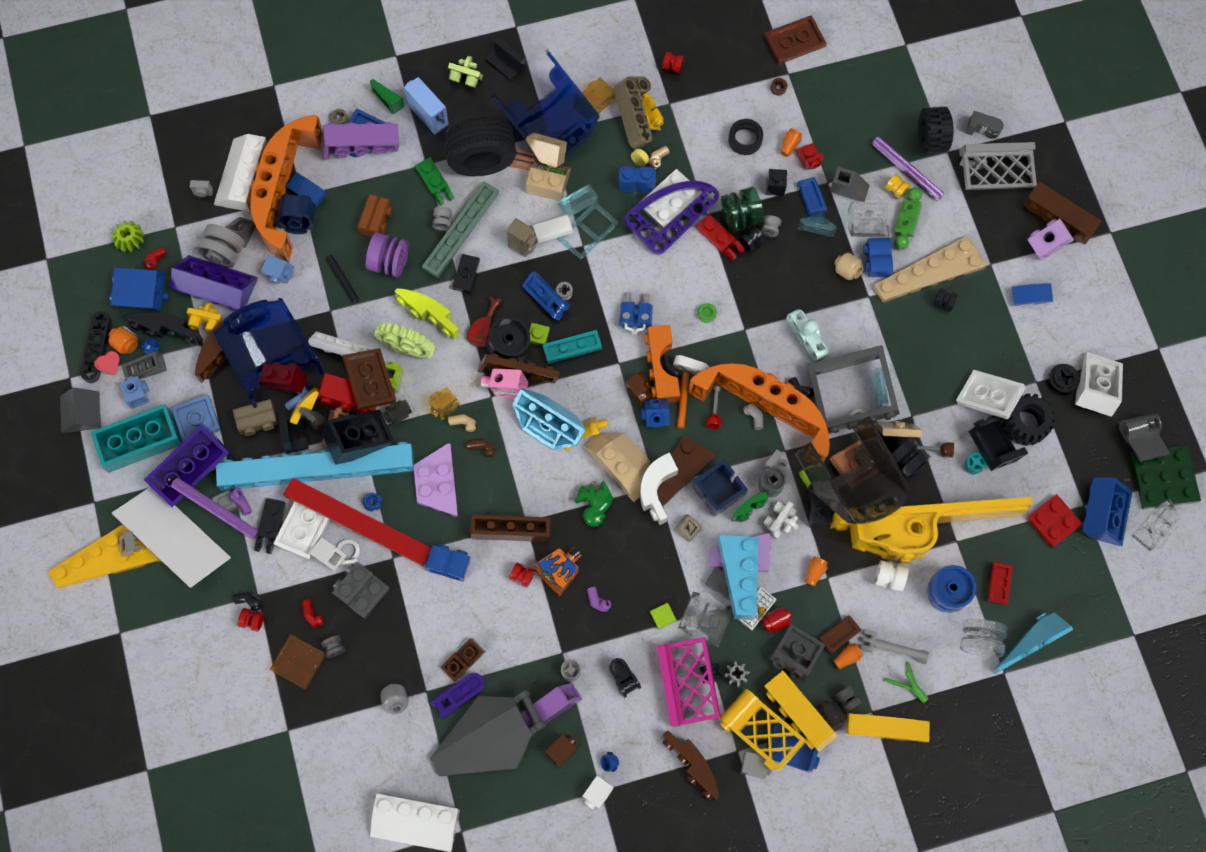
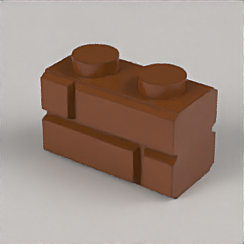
[357,194,393,237]

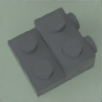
[332,562,390,619]
[770,624,825,681]

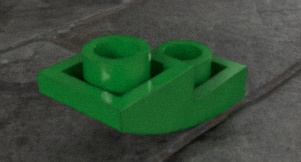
[732,491,769,522]

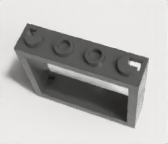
[807,345,900,433]

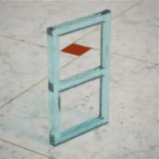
[557,202,619,260]

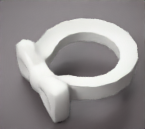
[337,539,360,566]

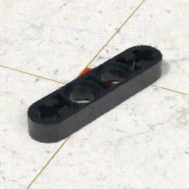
[80,311,112,383]

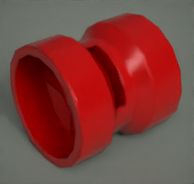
[662,51,684,73]
[509,562,535,588]
[238,608,264,632]

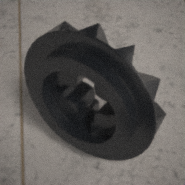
[1048,364,1080,393]

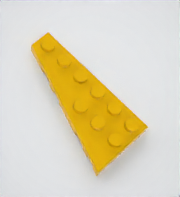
[47,524,161,589]

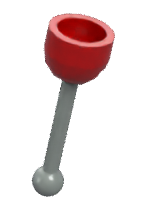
[706,384,722,429]

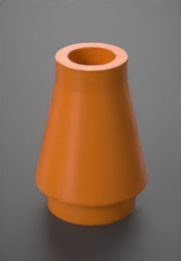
[780,128,802,157]
[804,556,828,587]
[833,642,864,670]

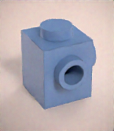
[261,255,295,284]
[119,376,150,409]

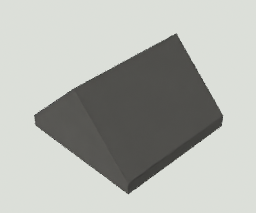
[60,388,101,433]

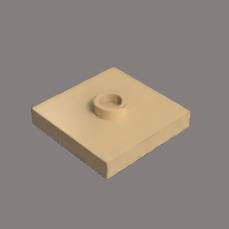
[876,421,922,438]

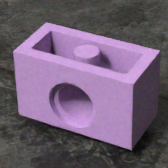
[1027,219,1074,260]

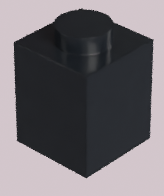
[766,169,787,196]

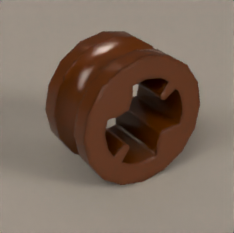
[770,78,788,96]

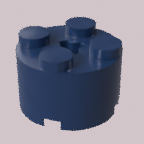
[276,194,316,234]

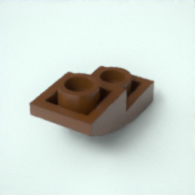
[441,638,486,682]

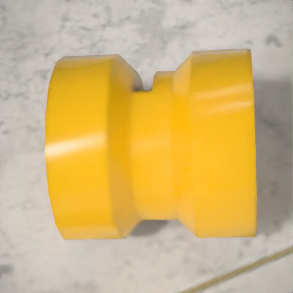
[885,173,911,199]

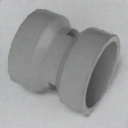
[432,206,452,231]
[561,659,581,682]

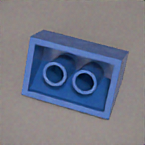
[1082,477,1132,546]

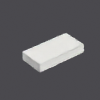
[533,214,573,243]

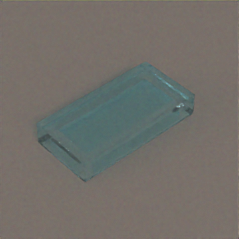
[558,184,599,217]
[872,367,888,409]

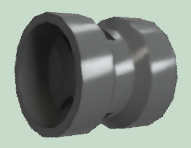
[834,685,862,713]

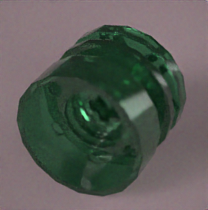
[721,186,764,232]

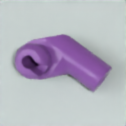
[230,488,252,516]
[587,587,611,612]

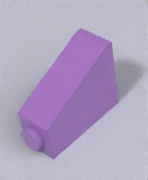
[522,683,583,728]

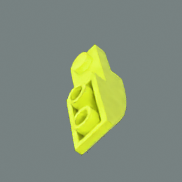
[395,288,460,340]

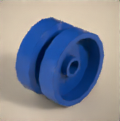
[927,565,977,613]

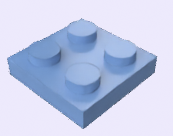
[171,394,221,442]

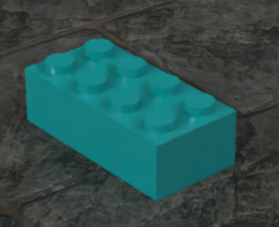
[91,404,182,473]

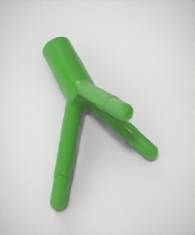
[884,662,929,703]

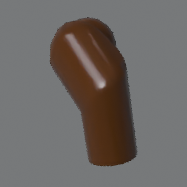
[467,439,495,457]

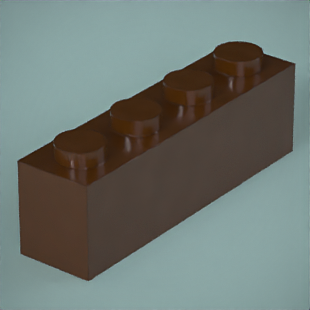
[1023,181,1102,245]
[470,515,551,542]

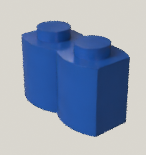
[619,166,656,193]
[863,238,893,277]
[425,544,471,582]

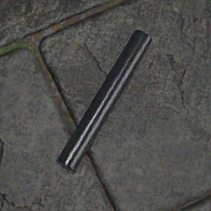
[326,255,360,303]

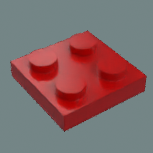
[1026,494,1083,548]

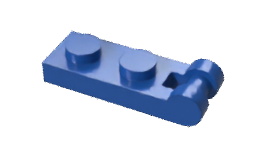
[522,271,570,320]

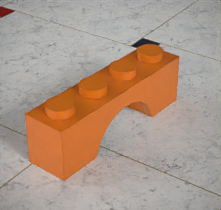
[644,324,680,403]

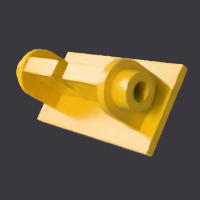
[641,93,664,130]

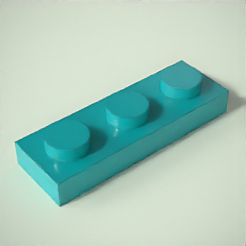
[542,330,602,364]

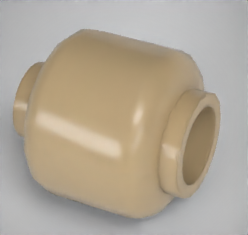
[835,253,863,280]

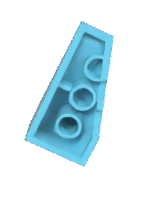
[993,612,1073,674]

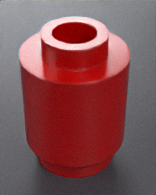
[761,607,792,633]

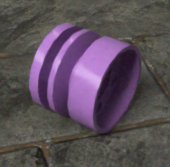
[366,232,409,278]

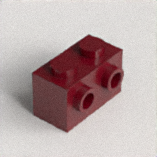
[259,362,308,393]

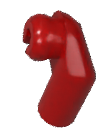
[144,247,167,270]
[302,600,323,627]

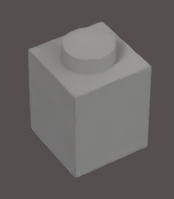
[740,752,771,779]

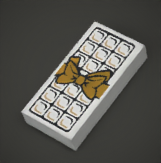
[737,587,777,631]

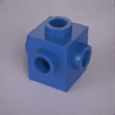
[641,399,670,428]

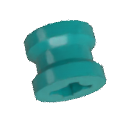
[964,452,986,475]

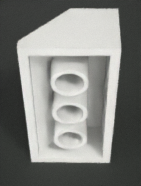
[214,134,268,212]
[370,794,460,852]

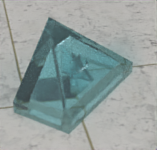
[798,214,837,237]

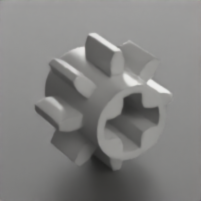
[724,661,750,688]

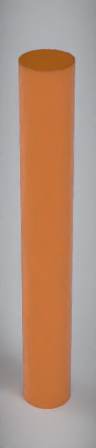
[677,372,689,429]

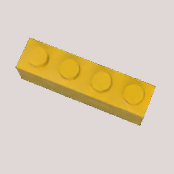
[765,671,838,752]

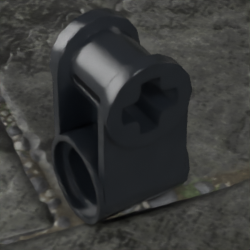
[609,658,642,699]

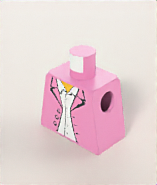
[481,369,528,399]

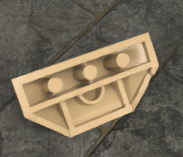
[583,433,650,502]

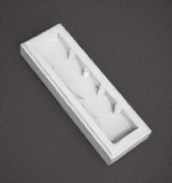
[308,332,369,357]

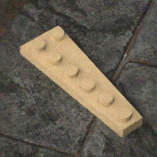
[873,236,987,302]

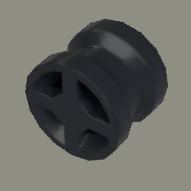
[699,663,722,684]

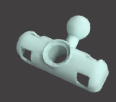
[786,309,829,362]

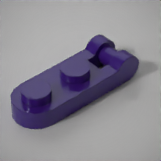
[431,673,485,719]

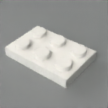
[639,169,702,230]
[956,370,1026,419]
[274,502,330,560]

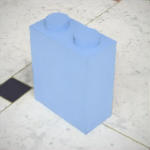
[404,77,449,135]

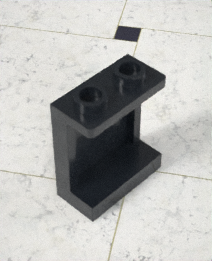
[968,415,1028,471]

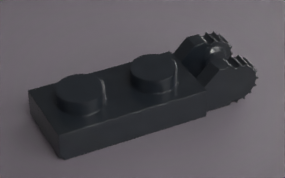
[254,498,286,554]

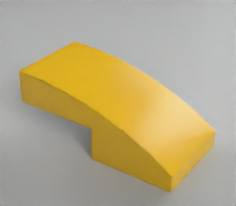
[289,388,319,425]

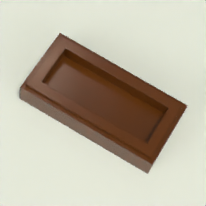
[818,615,862,655]

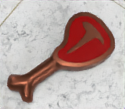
[466,296,503,349]

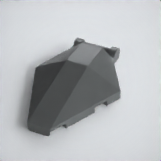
[430,690,547,777]

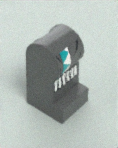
[965,111,1004,139]

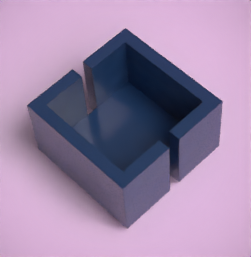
[692,459,748,517]

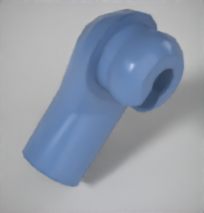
[285,386,309,411]

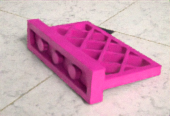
[657,637,721,727]

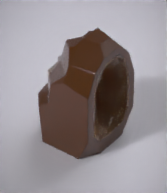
[625,372,652,406]

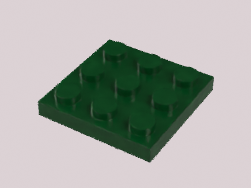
[1129,446,1201,509]

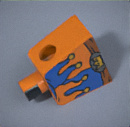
[533,547,582,596]

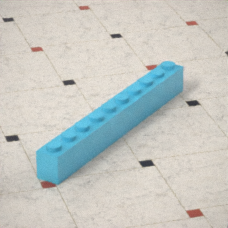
[216,442,414,491]

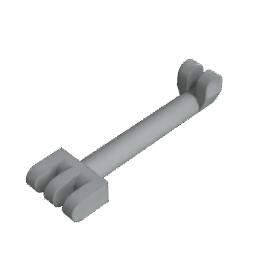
[859,629,929,664]

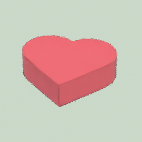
[94,351,119,375]

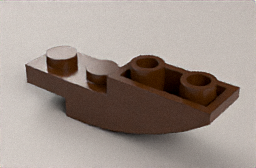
[195,312,247,383]
[661,730,719,801]

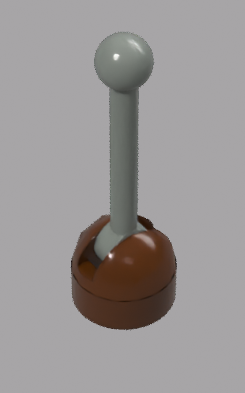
[917,442,954,458]

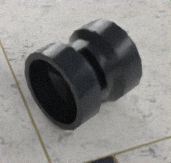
[739,226,765,252]
[933,288,958,312]

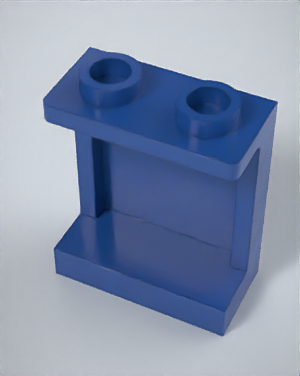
[110,268,165,311]

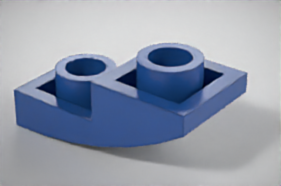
[286,172,327,207]
[1012,283,1053,306]

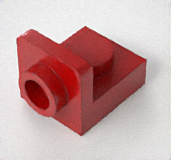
[796,143,824,170]

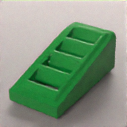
[370,79,404,114]

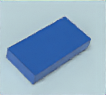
[797,177,827,216]

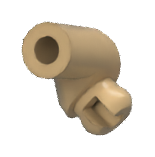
[448,414,477,432]

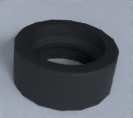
[728,119,764,155]

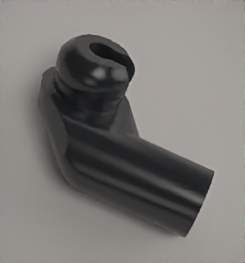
[661,355,682,379]
[788,377,814,399]

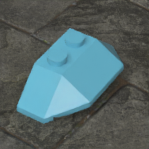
[512,388,586,450]

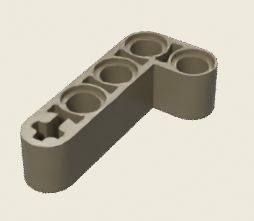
[614,76,652,149]

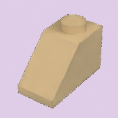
[526,133,567,168]

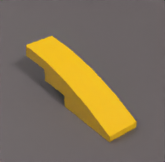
[846,713,930,743]

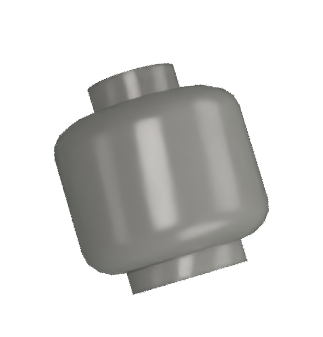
[380,683,409,714]

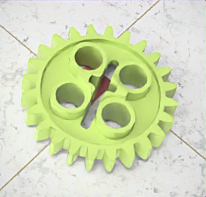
[374,323,435,359]

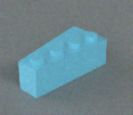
[717,535,759,620]

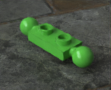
[894,187,922,250]

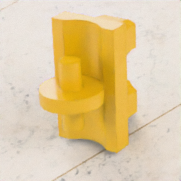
[187,302,225,333]

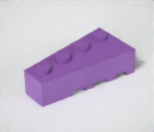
[322,122,399,160]

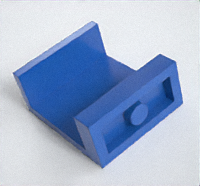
[765,717,820,773]

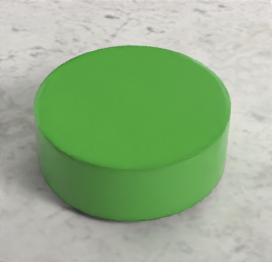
[698,303,717,323]

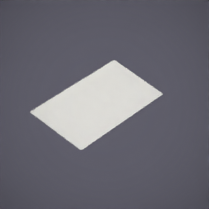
[112,487,231,588]

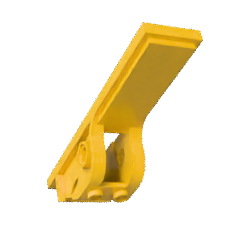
[830,497,1032,564]

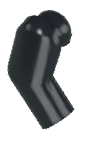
[233,592,261,611]

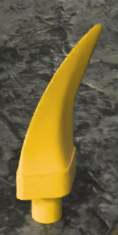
[565,417,608,452]

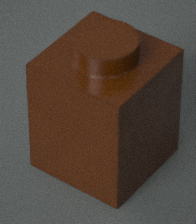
[545,734,577,768]

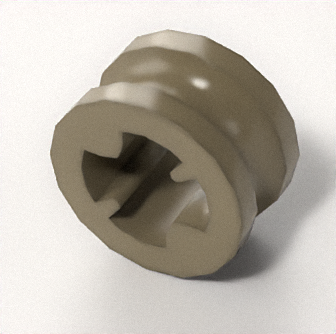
[331,109,348,124]

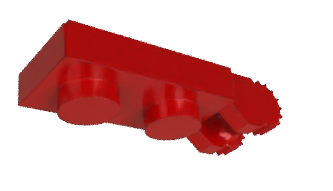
[696,214,744,260]

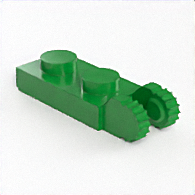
[415,157,454,206]

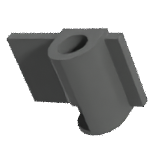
[1118,413,1170,462]

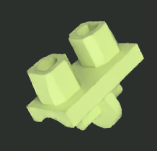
[448,56,483,88]

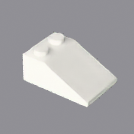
[1075,352,1123,417]

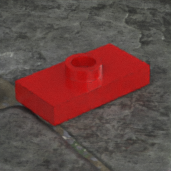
[987,562,1013,605]

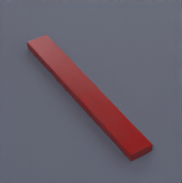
[283,478,432,567]

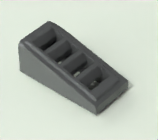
[122,351,167,379]
[299,407,327,433]

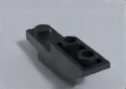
[125,312,203,346]

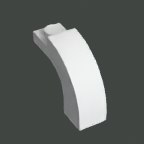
[640,453,678,525]

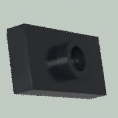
[452,254,480,294]

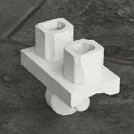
[763,501,799,540]

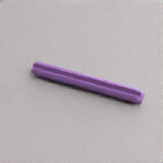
[872,136,944,201]
[171,478,258,539]

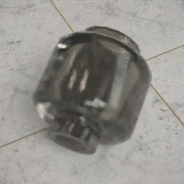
[817,701,846,732]

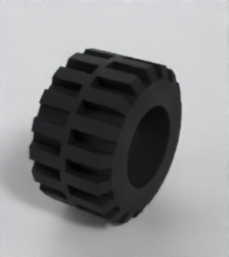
[918,106,954,154]
[1002,393,1056,446]

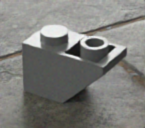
[830,166,870,202]

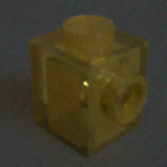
[429,387,460,420]

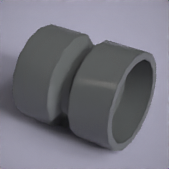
[758,466,786,498]

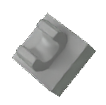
[763,449,788,470]
[119,531,143,557]

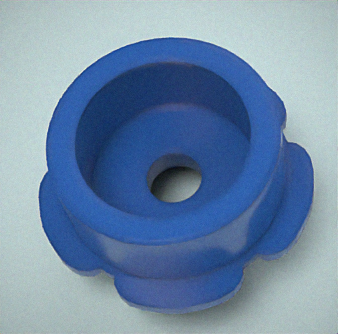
[141,338,160,354]
[363,493,382,512]
[600,752,619,772]

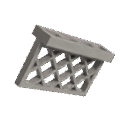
[959,142,1037,190]

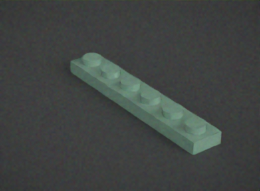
[422,181,499,278]

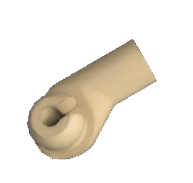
[649,146,670,169]

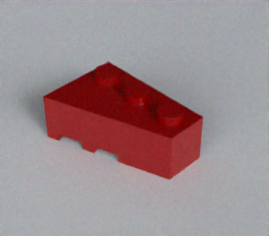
[314,373,376,414]

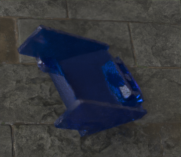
[492,48,600,155]
[213,298,323,408]

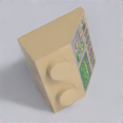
[526,160,571,202]

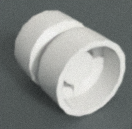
[874,560,909,592]

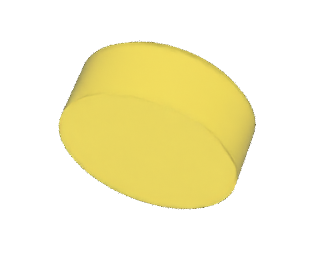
[631,149,649,167]

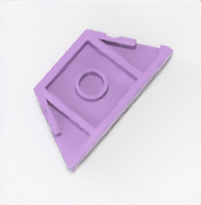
[414,443,458,517]

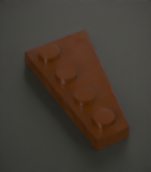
[478,353,560,384]
[657,436,717,507]

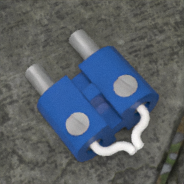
[619,292,653,334]

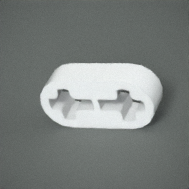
[673,355,710,375]

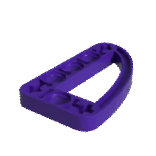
[624,181,719,255]

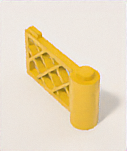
[719,688,806,772]

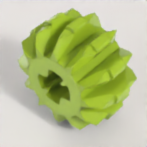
[111,220,144,253]

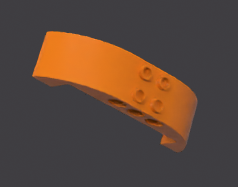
[250,115,323,263]
[688,363,830,468]

